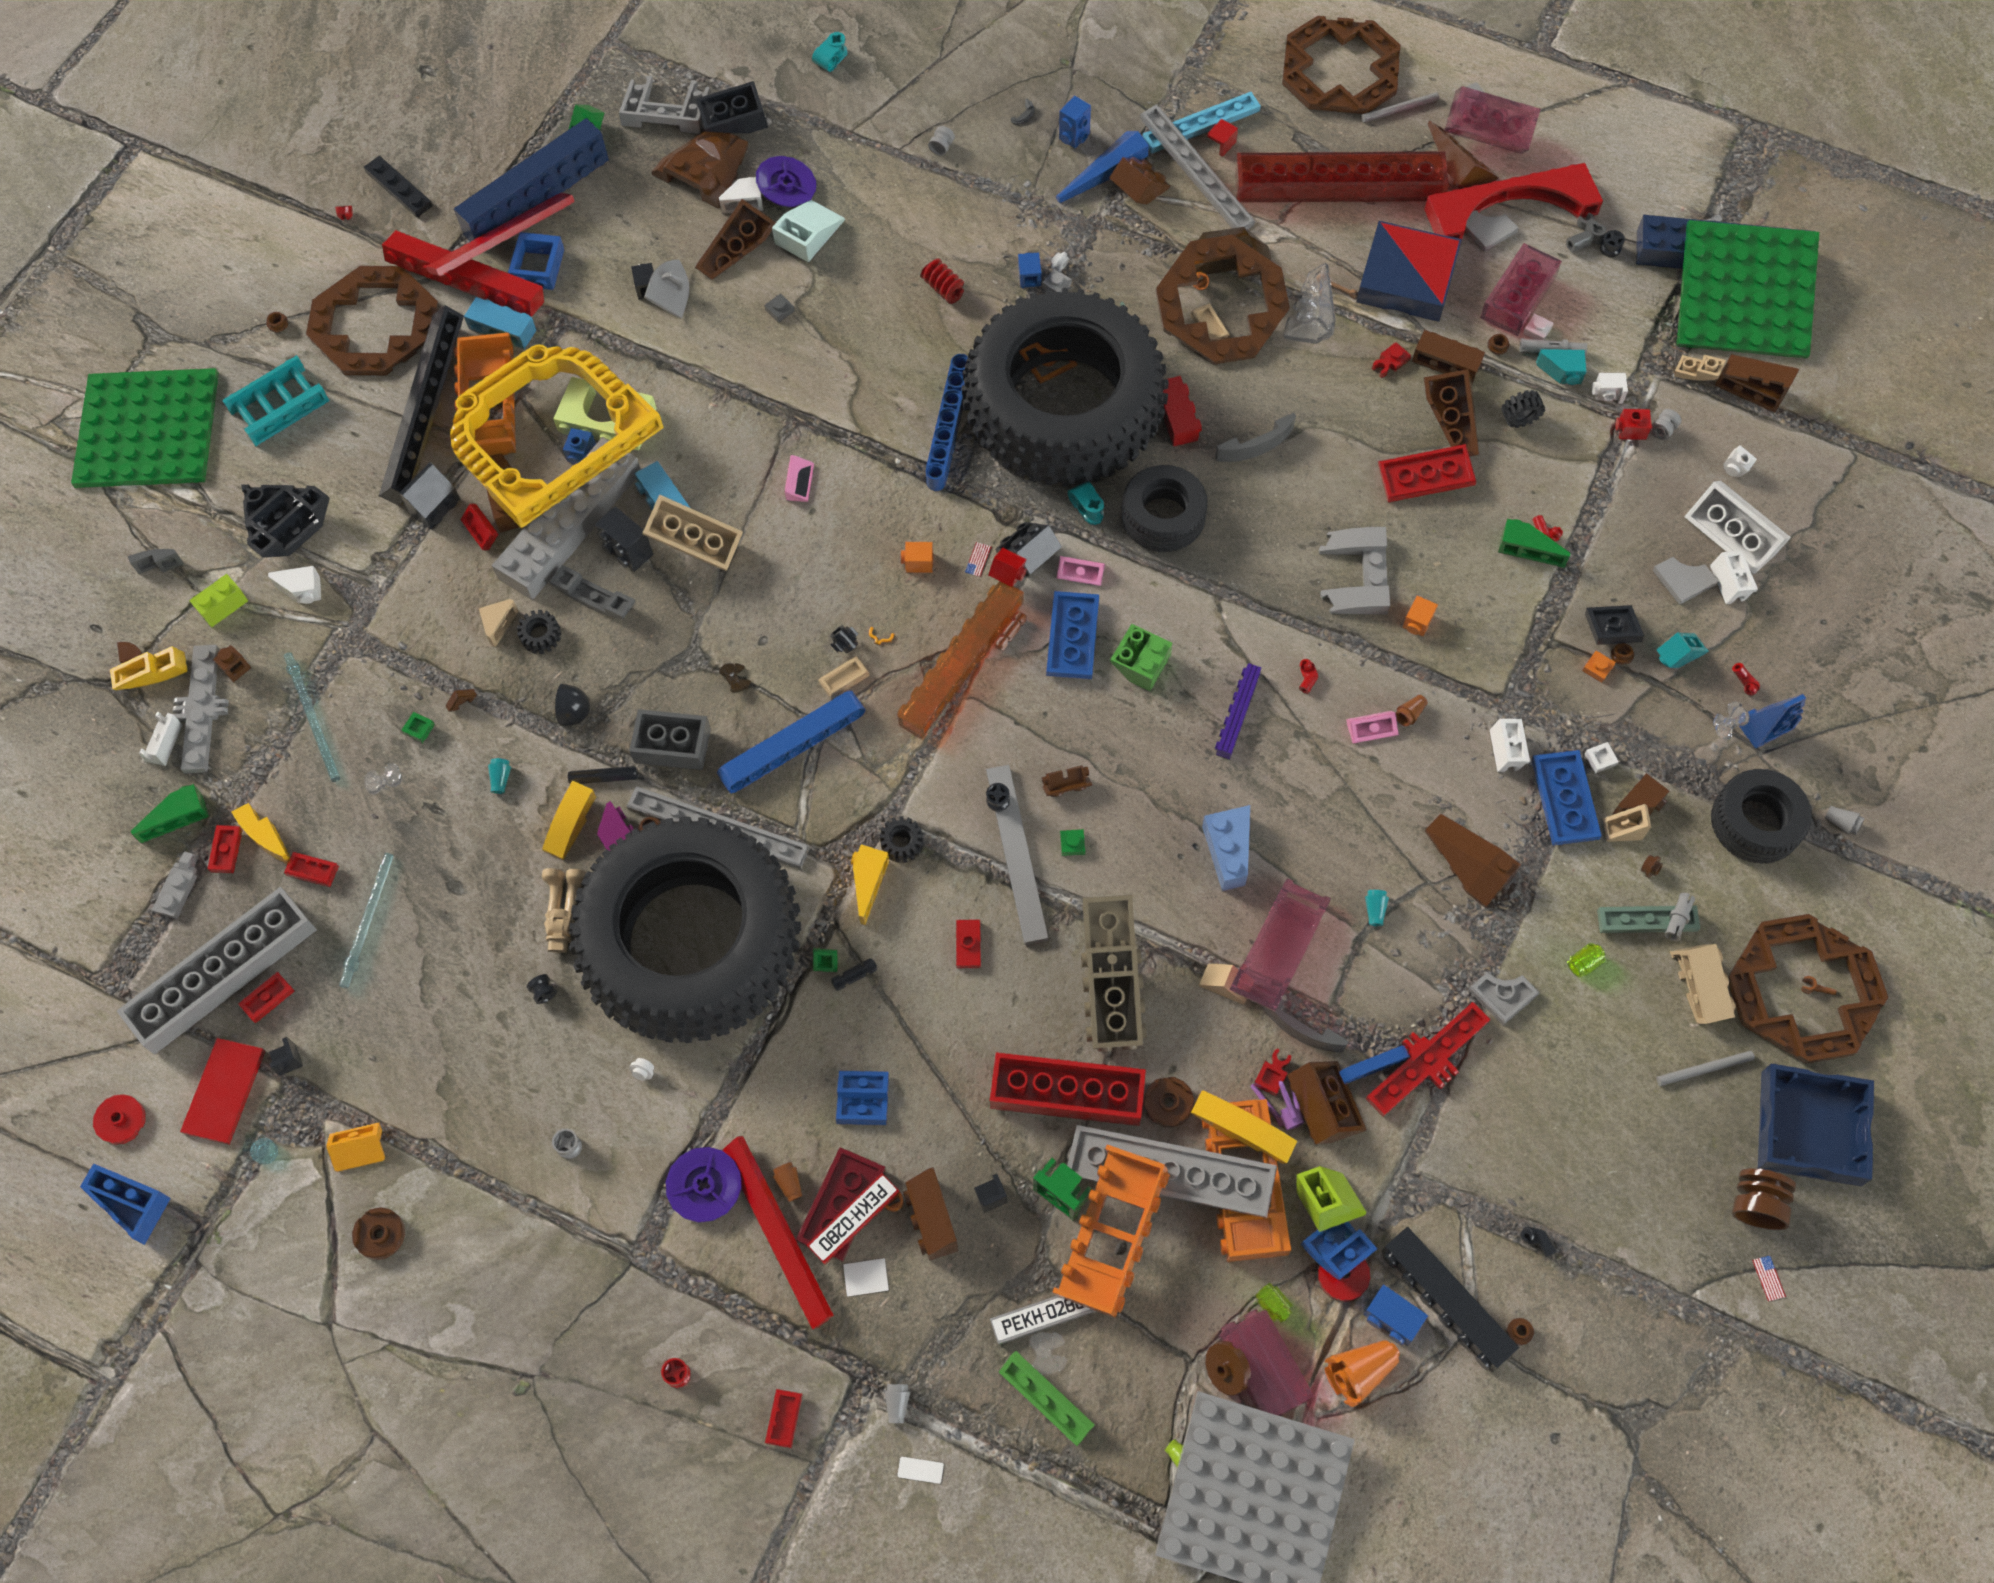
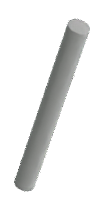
[1361,92,1439,123]
[1656,1051,1755,1086]

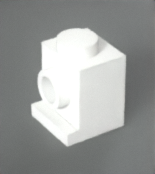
[1592,373,1628,404]

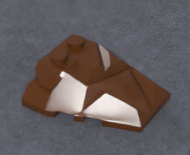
[651,131,749,209]

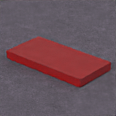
[1378,444,1476,503]
[180,1038,266,1145]

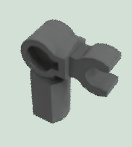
[1566,212,1606,253]

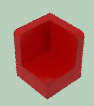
[1208,119,1238,157]

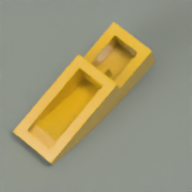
[110,646,188,690]
[542,781,596,860]
[232,803,290,864]

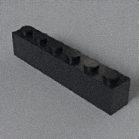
[1381,1226,1520,1372]

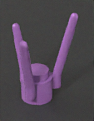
[1251,1081,1305,1131]

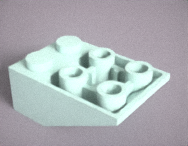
[772,200,845,262]

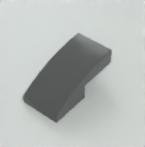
[128,549,184,574]

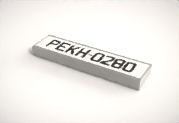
[990,1296,1096,1345]

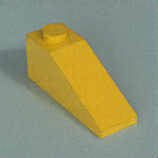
[851,845,890,925]

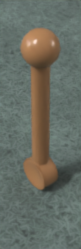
[1318,275,1358,299]

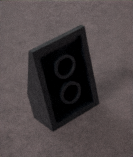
[696,81,769,133]

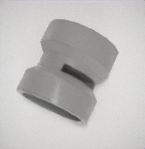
[928,126,955,156]
[1651,409,1682,440]
[552,1129,582,1159]

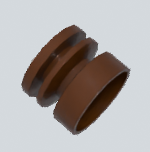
[1732,1168,1796,1230]

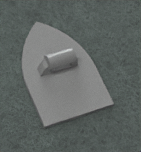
[644,260,689,319]

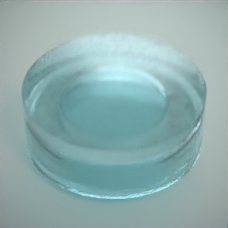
[250,1138,278,1165]

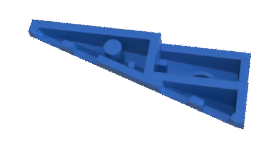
[1056,131,1149,203]

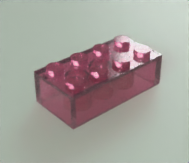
[1444,86,1541,154]
[1480,243,1562,336]

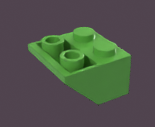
[1110,624,1173,691]

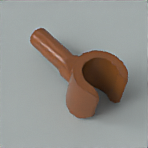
[1801,976,1837,995]

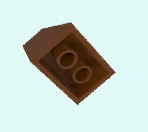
[1287,1061,1367,1145]
[903,1167,959,1261]

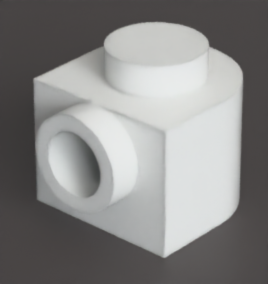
[1724,445,1757,477]

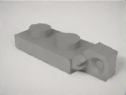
[152,852,198,919]

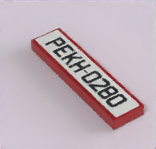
[807,1173,900,1265]

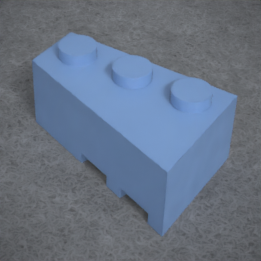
[1202,805,1250,891]

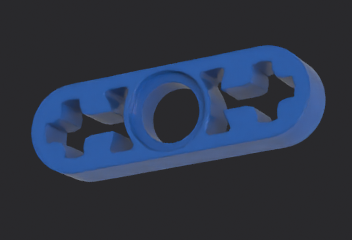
[1339,1045,1410,1084]

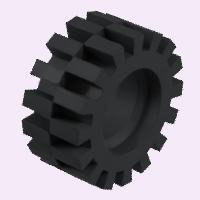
[1501,390,1545,428]
[517,610,561,654]
[880,816,923,863]

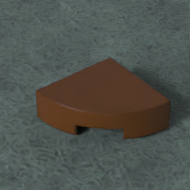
[117,642,143,664]
[445,689,477,712]

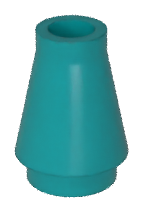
[488,758,512,794]
[1365,890,1389,926]

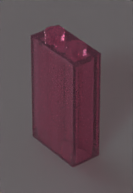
[1218,1309,1314,1416]

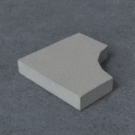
[1465,210,1519,252]
[1653,557,1719,605]
[1468,972,1540,1026]

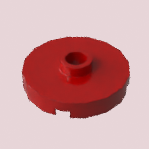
[93,1094,146,1145]
[1318,1260,1371,1302]

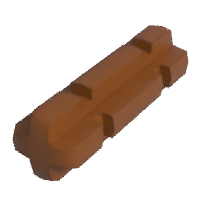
[994,611,1027,651]

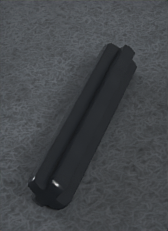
[568,766,638,784]

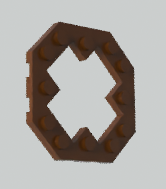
[1282,16,1401,114]
[1155,235,1290,365]
[306,266,440,376]
[1728,914,1889,1064]

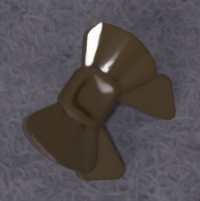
[719,663,751,693]

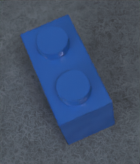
[1363,1284,1428,1346]

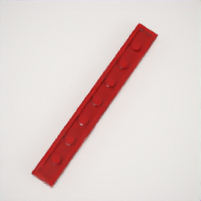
[426,192,575,276]
[723,1136,834,1330]

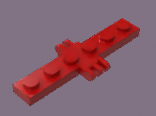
[1366,1002,1491,1117]

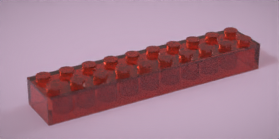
[1235,151,1449,203]

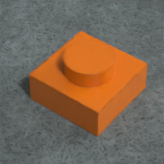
[1582,651,1616,683]

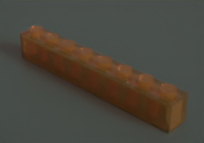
[897,581,1024,739]

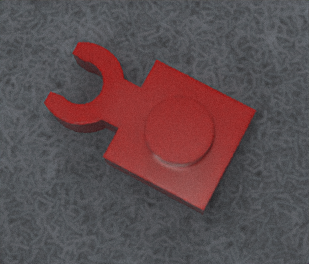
[1372,342,1411,378]
[1253,1048,1291,1096]

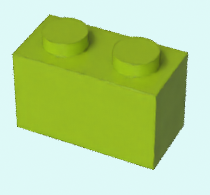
[189,574,248,628]

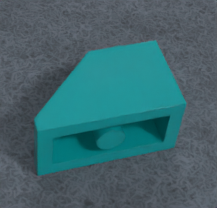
[1536,349,1587,385]
[1657,632,1709,668]

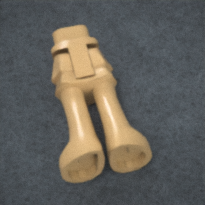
[542,868,587,953]

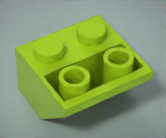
[1297,1166,1366,1232]

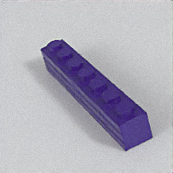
[1215,663,1262,760]

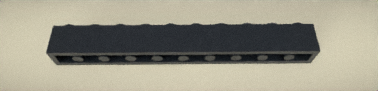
[379,305,464,506]

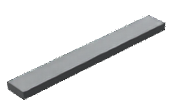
[1140,104,1255,229]
[986,765,1048,945]
[627,786,810,869]

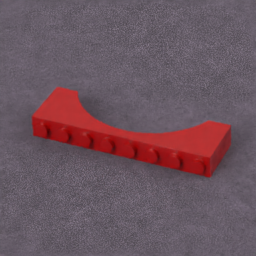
[1424,163,1603,245]

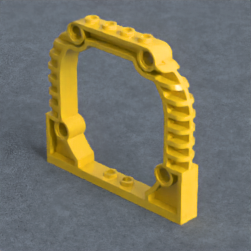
[450,344,664,529]

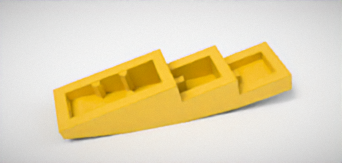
[1191,1090,1297,1164]

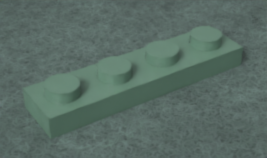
[1597,905,1700,933]

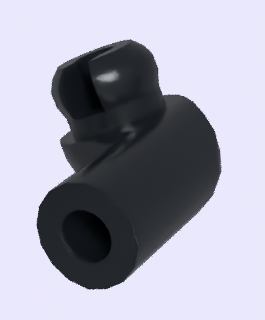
[1521,1227,1557,1258]

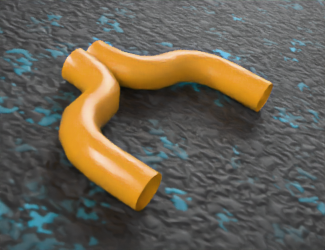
[869,627,895,645]

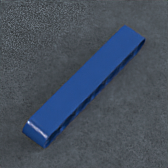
[926,354,968,491]
[717,691,866,793]

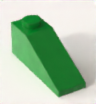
[1498,518,1570,568]
[131,784,209,843]

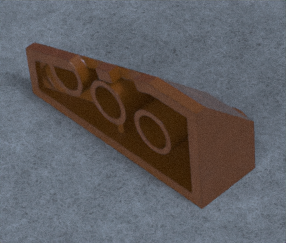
[1427,121,1499,189]
[1424,369,1479,457]
[1425,813,1521,908]

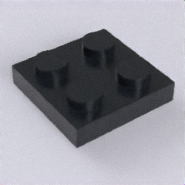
[1585,605,1644,645]

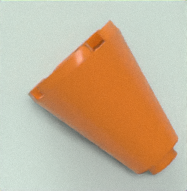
[1324,1340,1400,1407]

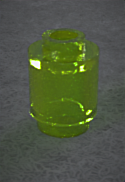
[1567,943,1606,977]
[1255,1283,1293,1323]

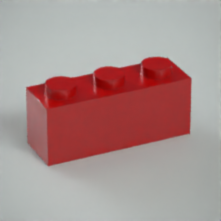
[1163,375,1202,447]

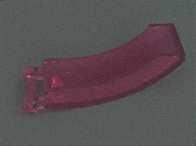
[1229,878,1331,1012]

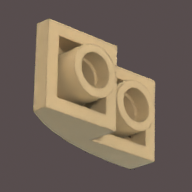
[1674,355,1726,380]

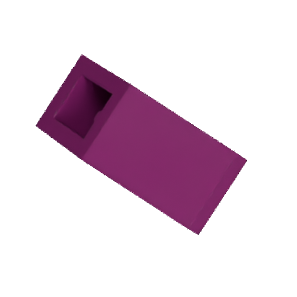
[597,801,634,851]

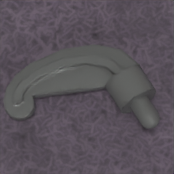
[1011,99,1035,124]

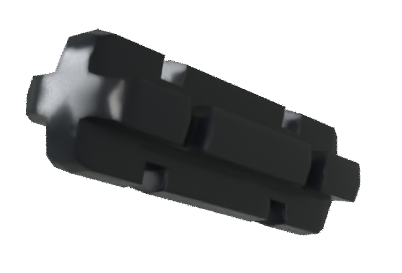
[831,958,877,991]

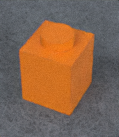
[901,542,933,573]
[1402,596,1438,637]

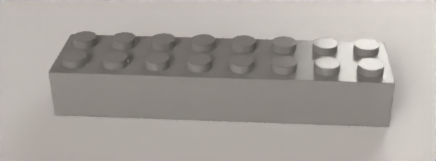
[492,437,641,600]
[117,887,317,1055]

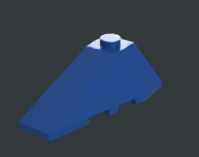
[1739,694,1806,749]

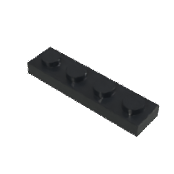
[364,155,433,218]

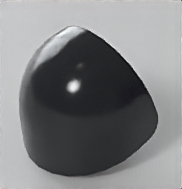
[555,684,590,726]

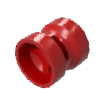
[661,1358,691,1389]

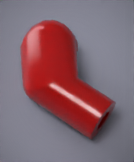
[1532,515,1563,541]
[1299,659,1319,694]
[1732,663,1760,696]

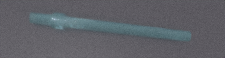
[339,853,394,989]

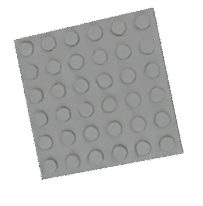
[1155,1391,1355,1583]

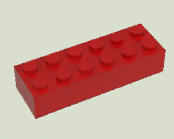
[989,1052,1146,1126]

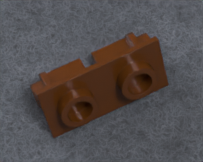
[1041,765,1093,797]

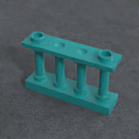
[222,355,330,447]

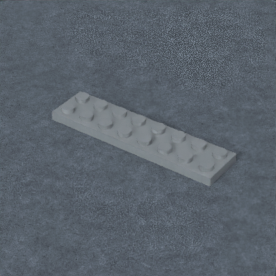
[1067,1125,1277,1218]

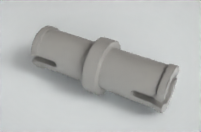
[1664,893,1695,941]

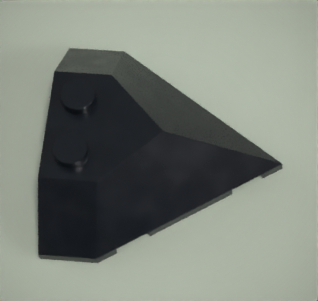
[241,484,330,558]

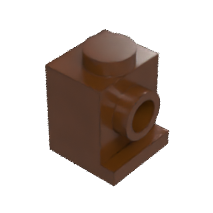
[213,645,251,683]

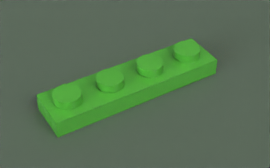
[999,1351,1095,1446]

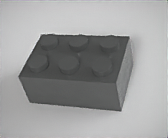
[629,709,711,770]

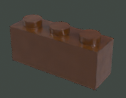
[1412,329,1485,384]

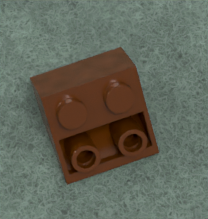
[1109,157,1171,205]

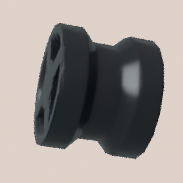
[1600,230,1625,258]
[986,783,1010,812]
[526,974,558,1004]

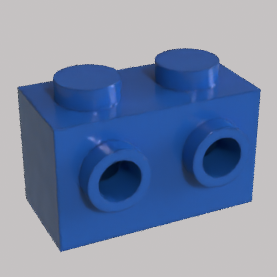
[1059,95,1091,149]

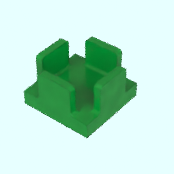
[1033,1158,1093,1221]

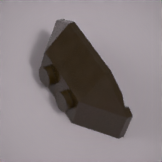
[1195,227,1272,275]

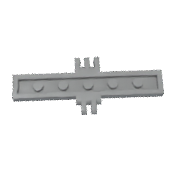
[172,645,229,774]

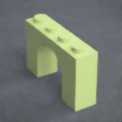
[553,377,656,451]

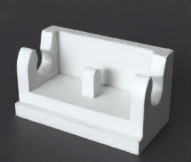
[1710,550,1758,604]
[139,712,183,766]
[1490,719,1530,772]

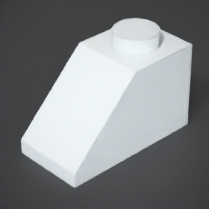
[719,177,763,214]
[268,566,321,604]

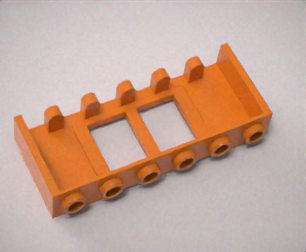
[454,332,516,456]
[1202,1099,1291,1262]
[1053,1144,1170,1318]

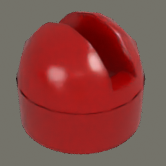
[335,205,353,221]

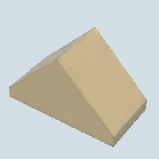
[479,599,519,647]
[1602,804,1651,842]
[1199,963,1254,1005]

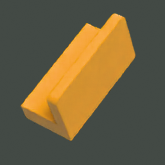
[326,1122,385,1172]

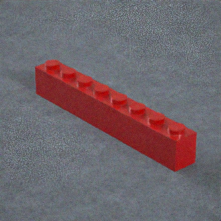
[382,230,544,317]

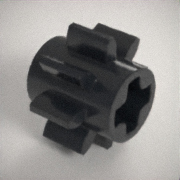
[830,625,858,653]

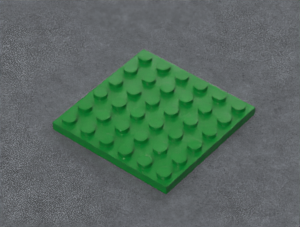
[1677,220,1820,359]
[71,368,219,488]

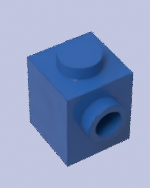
[563,428,596,465]

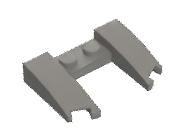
[619,76,710,134]
[1319,527,1390,615]

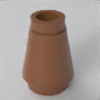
[1395,695,1428,727]
[773,1162,803,1202]

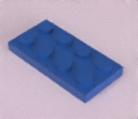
[1046,591,1099,679]
[1531,750,1602,846]

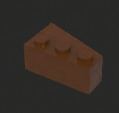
[1714,354,1799,413]

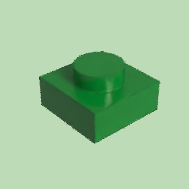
[401,712,435,743]
[1060,829,1085,856]

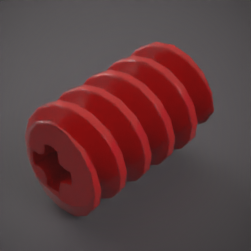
[920,258,964,304]

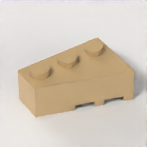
[1670,944,1735,1024]

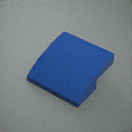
[836,1071,889,1125]
[1300,1222,1377,1280]

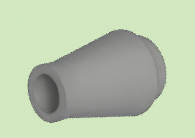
[1825,806,1865,835]
[884,1384,911,1423]

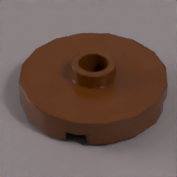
[1144,1077,1194,1127]
[352,1207,405,1260]
[1205,1341,1251,1396]

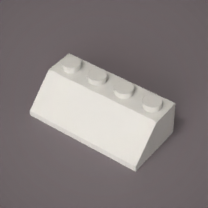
[1684,481,1791,574]

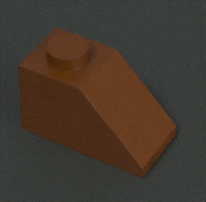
[1612,773,1669,816]

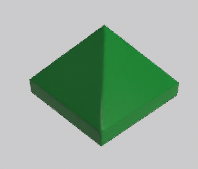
[813,948,838,972]

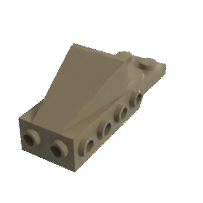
[1081,894,1147,1052]

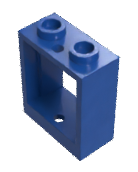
[508,232,565,290]

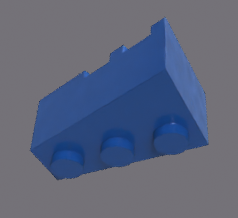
[80,1163,171,1245]

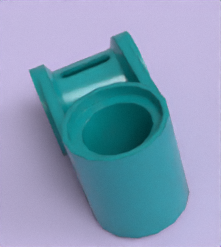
[812,32,848,72]
[1067,481,1104,525]

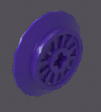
[756,156,816,207]
[666,1147,742,1223]

